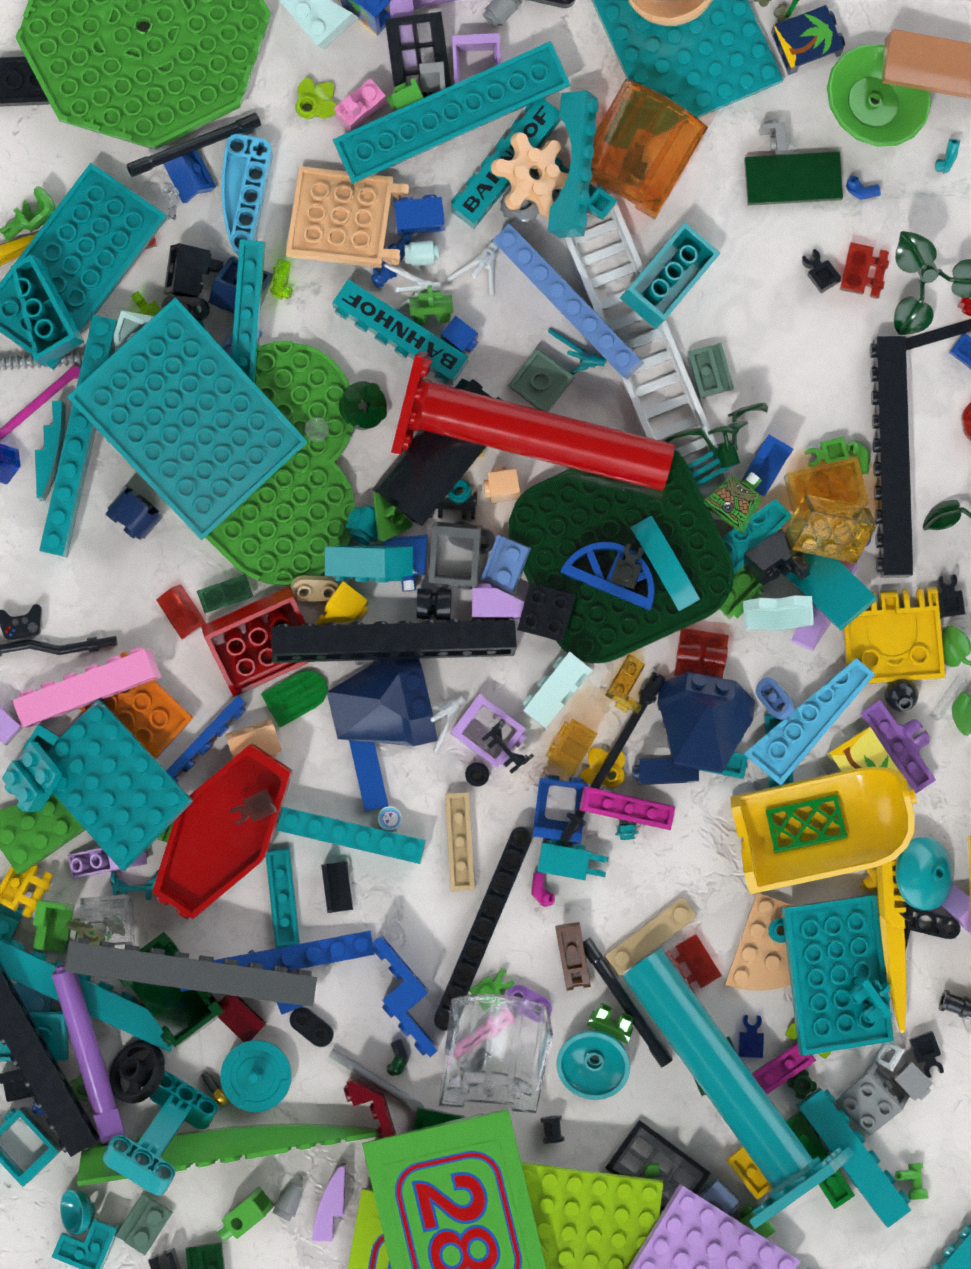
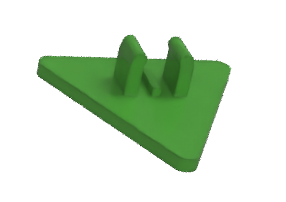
[373,493,413,543]

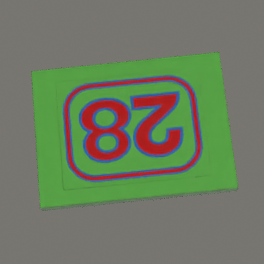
[362,1108,546,1269]

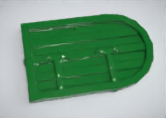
[261,671,328,728]

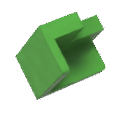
[33,900,74,953]

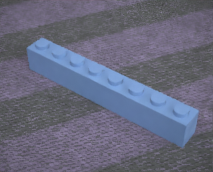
[492,224,644,380]

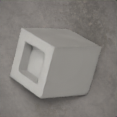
[419,62,445,93]

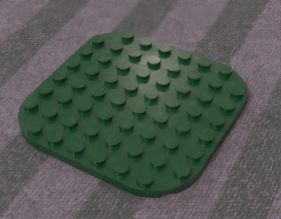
[508,449,734,664]

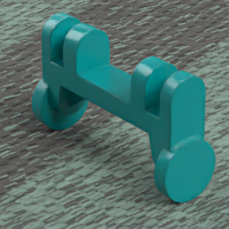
[111,871,158,900]

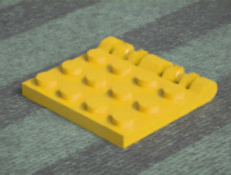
[843,587,946,684]

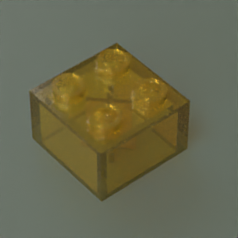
[545,719,598,777]

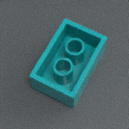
[325,545,413,583]

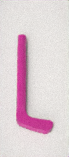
[0,366,81,441]

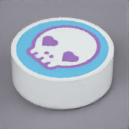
[378,806,402,831]

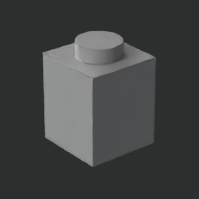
[891,1060,933,1101]

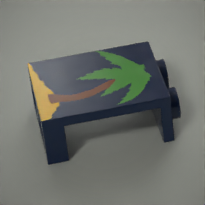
[771,5,845,75]

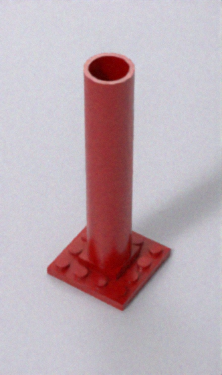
[391,351,675,491]

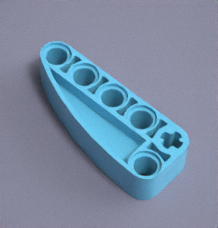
[222,134,273,256]

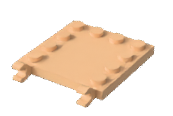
[286,166,409,268]

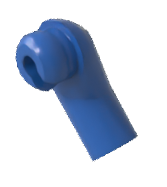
[846,176,881,200]

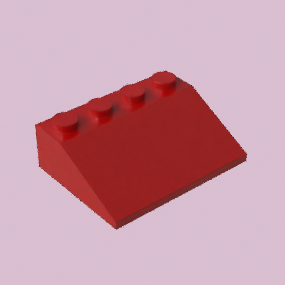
[201,587,310,697]

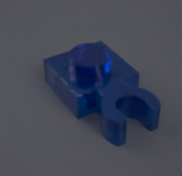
[738,1015,764,1058]

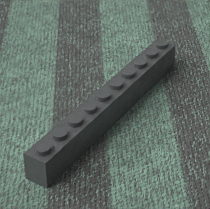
[64,937,317,1007]

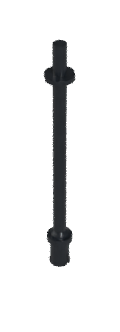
[560,672,666,844]

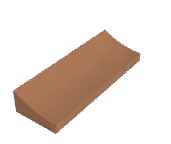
[882,29,971,99]

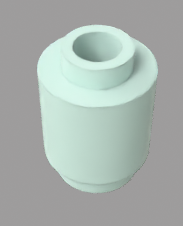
[405,241,439,266]

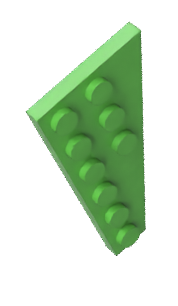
[0,793,85,876]

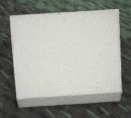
[874,1042,905,1072]

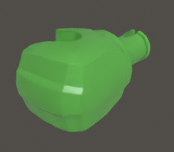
[0,186,55,242]

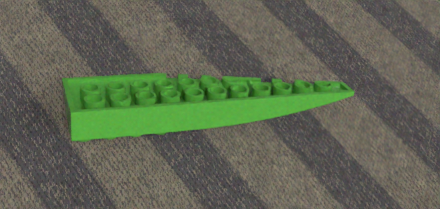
[77,1123,378,1186]

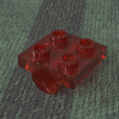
[674,628,729,678]

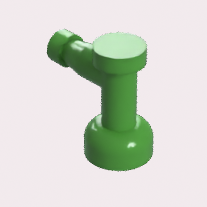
[895,1163,929,1200]

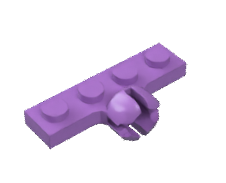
[860,699,936,793]

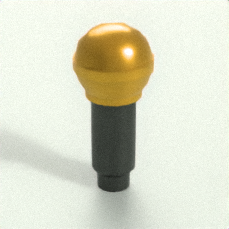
[201,1071,229,1106]

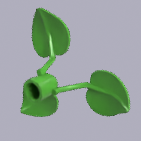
[942,626,971,736]

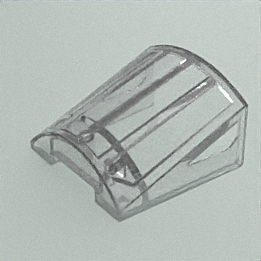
[439,994,553,1113]

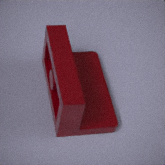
[219,995,267,1042]

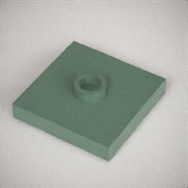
[508,348,575,412]

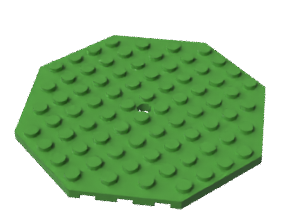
[15,0,271,150]

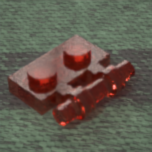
[839,242,889,299]
[665,934,722,993]

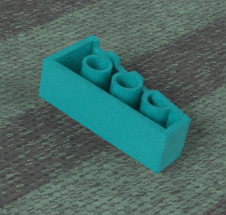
[11,254,85,366]

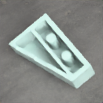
[522,652,592,730]

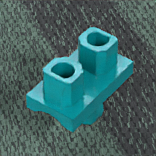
[848,977,892,1023]

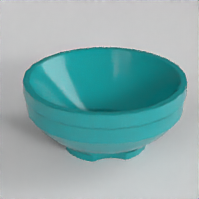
[60,1189,95,1235]

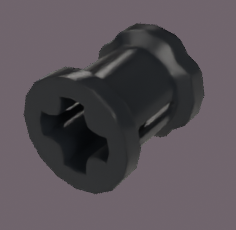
[540,1115,565,1143]

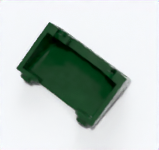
[118,932,226,1048]

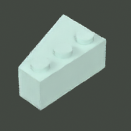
[279,0,359,50]

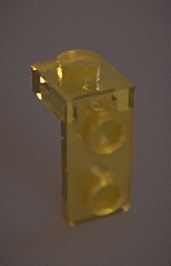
[605,654,645,714]

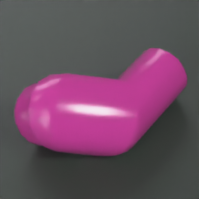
[531,872,555,907]

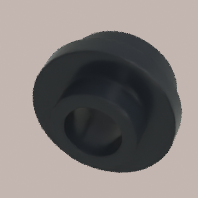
[465,762,489,787]

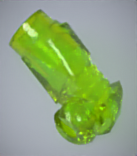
[269,259,293,300]

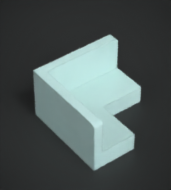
[743,596,814,631]

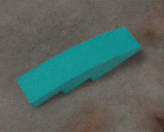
[35,401,66,501]

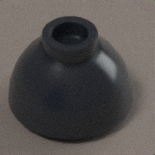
[885,679,919,712]

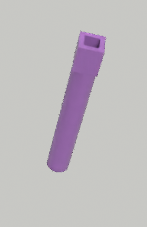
[51,963,125,1144]

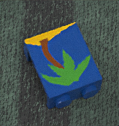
[341,0,391,36]

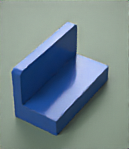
[164,150,216,203]

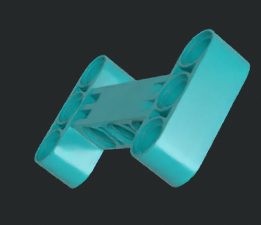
[103,1071,218,1195]

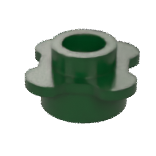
[787,1070,817,1099]

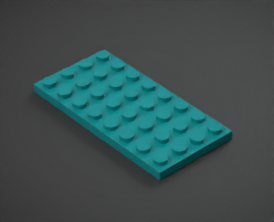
[0,162,168,371]

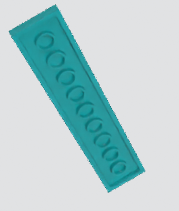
[332,41,570,185]

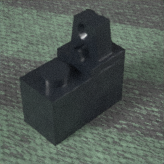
[163,243,224,297]
[744,529,810,586]

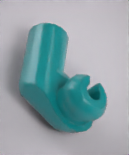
[935,139,960,174]

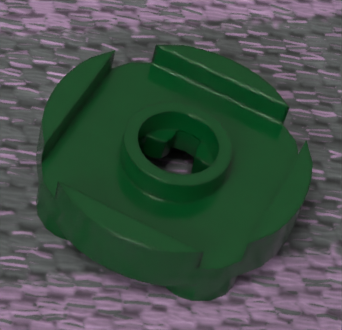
[339,381,387,430]

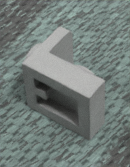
[759,120,787,155]

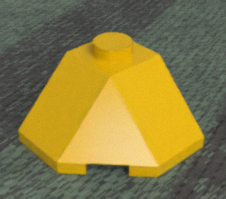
[316,581,369,626]

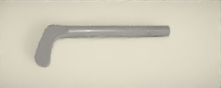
[329,1049,424,1132]

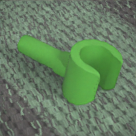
[645,1163,659,1179]

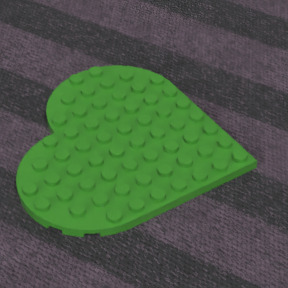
[205,341,356,586]

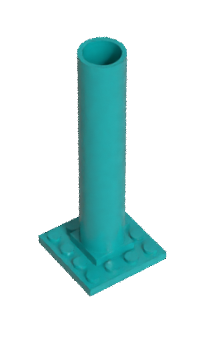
[623,949,854,1229]

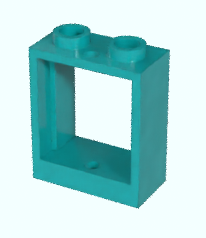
[0,1107,62,1187]

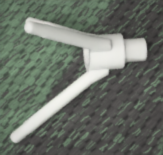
[446,242,498,296]
[384,263,441,311]
[431,696,466,753]

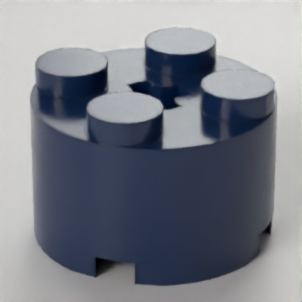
[105,486,163,540]

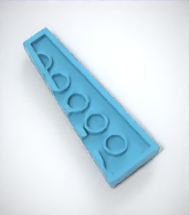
[744,658,875,785]

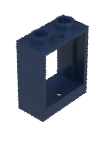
[632,758,699,785]

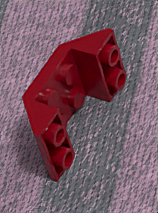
[343,1077,396,1168]

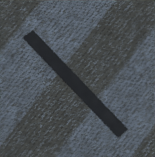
[906,319,971,350]

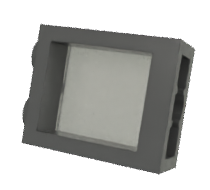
[428,521,483,590]

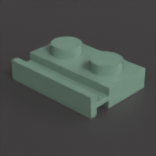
[687,343,734,399]
[115,1193,173,1255]

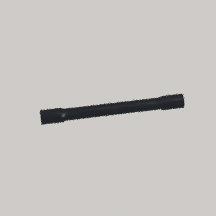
[127,113,261,177]
[583,937,673,1068]

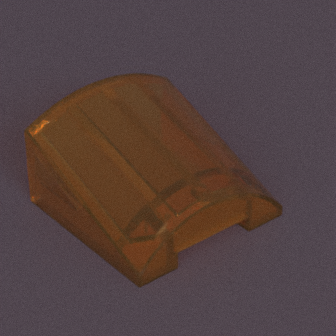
[590,79,708,219]

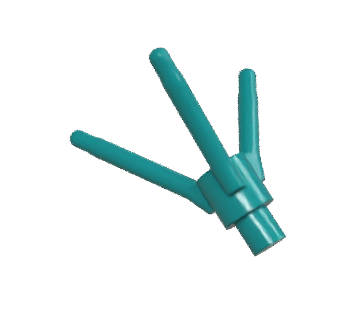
[548,329,606,375]

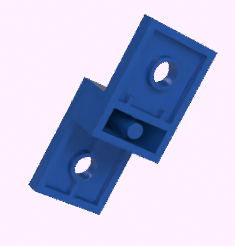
[372,935,439,1057]

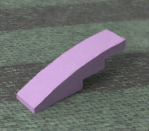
[791,555,858,651]

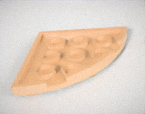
[725,893,794,991]

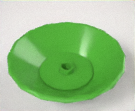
[827,44,931,147]

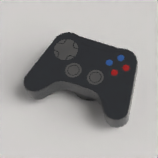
[0,604,42,640]

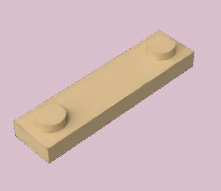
[445,792,475,891]
[604,897,697,976]

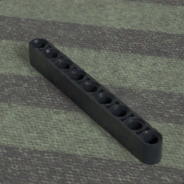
[434,827,532,1031]

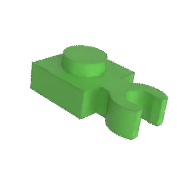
[804,437,850,467]
[469,969,514,1010]

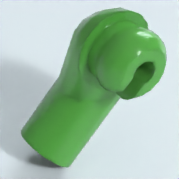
[847,441,870,475]

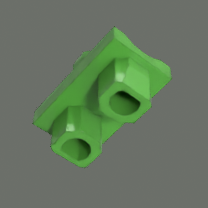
[409,285,453,325]
[587,1003,634,1044]

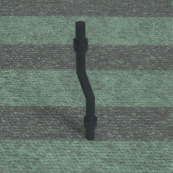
[0,636,118,656]

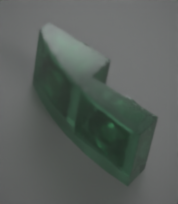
[197,574,254,614]

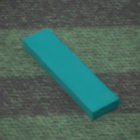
[266,848,300,948]

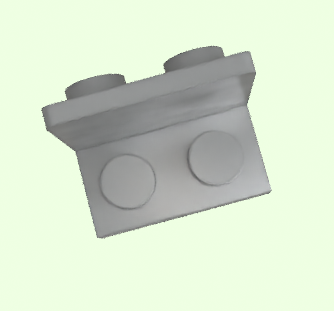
[836,1061,910,1136]

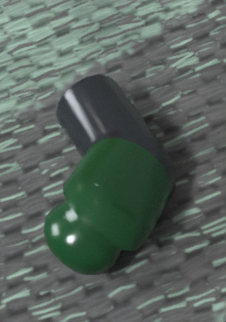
[387,1039,409,1076]

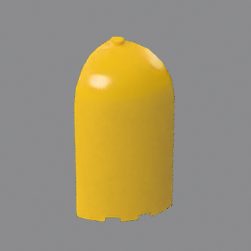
[730,767,917,894]

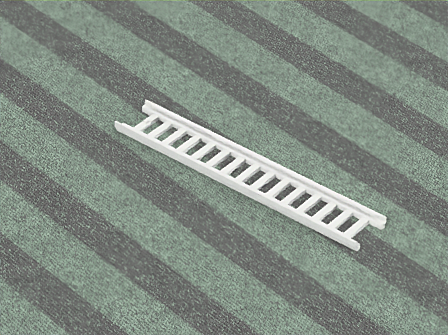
[552,175,730,521]

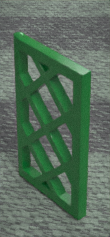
[766,795,848,853]

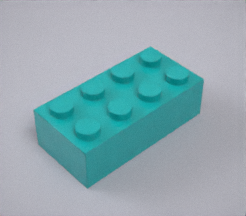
[620,222,720,329]

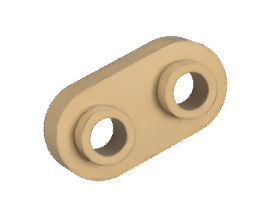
[291,575,339,602]

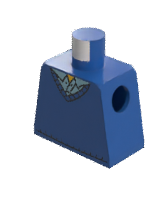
[382,535,428,592]

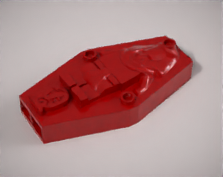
[152,743,293,919]

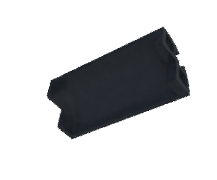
[372,378,502,526]

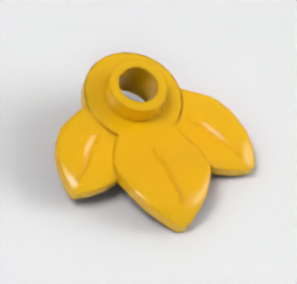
[580,748,626,789]

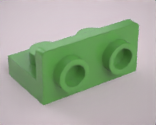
[719,565,765,620]

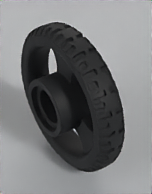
[109,1040,165,1104]

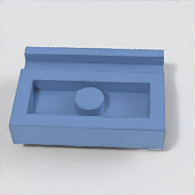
[480,535,531,593]

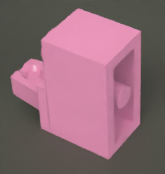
[334,78,387,132]

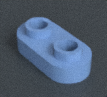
[756,678,794,720]

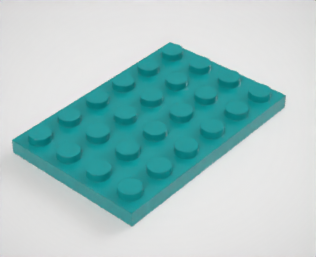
[46,699,193,871]
[782,894,894,1056]

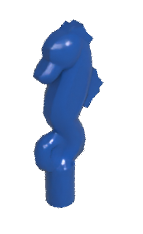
[371,234,412,288]

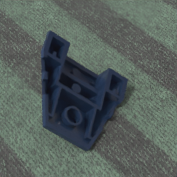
[327,659,437,747]
[657,672,755,773]

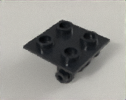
[517,583,576,642]

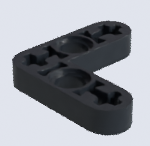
[882,906,961,975]

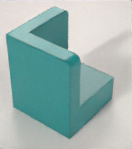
[23,724,60,752]

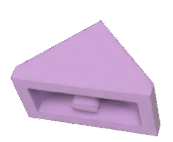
[941,884,971,935]

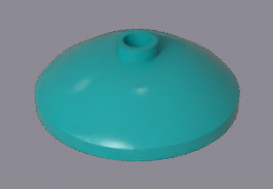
[896,837,953,910]
[556,1030,630,1100]

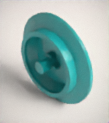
[220,1040,292,1112]

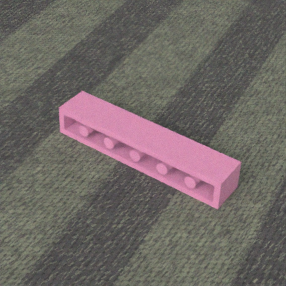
[12,647,161,728]

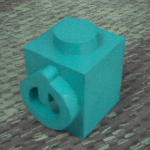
[345,505,379,545]

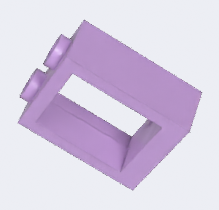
[452,33,501,84]
[450,694,527,769]

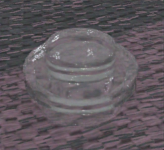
[305,417,329,442]

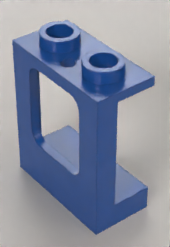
[532,774,589,843]

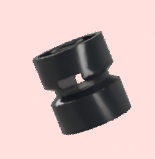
[416,588,451,621]

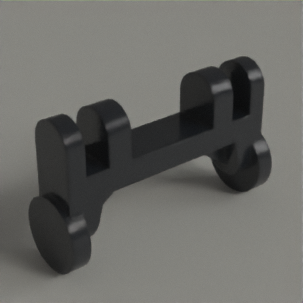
[429,491,477,520]
[482,719,534,774]

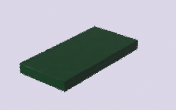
[744,152,843,206]

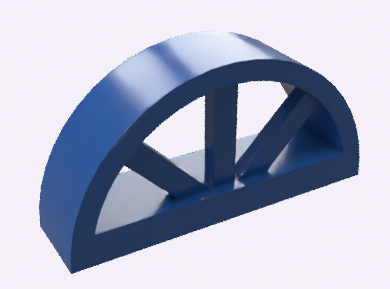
[560,542,655,611]

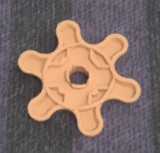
[491,132,569,217]

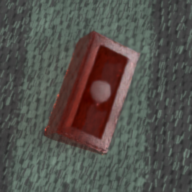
[156,584,206,640]

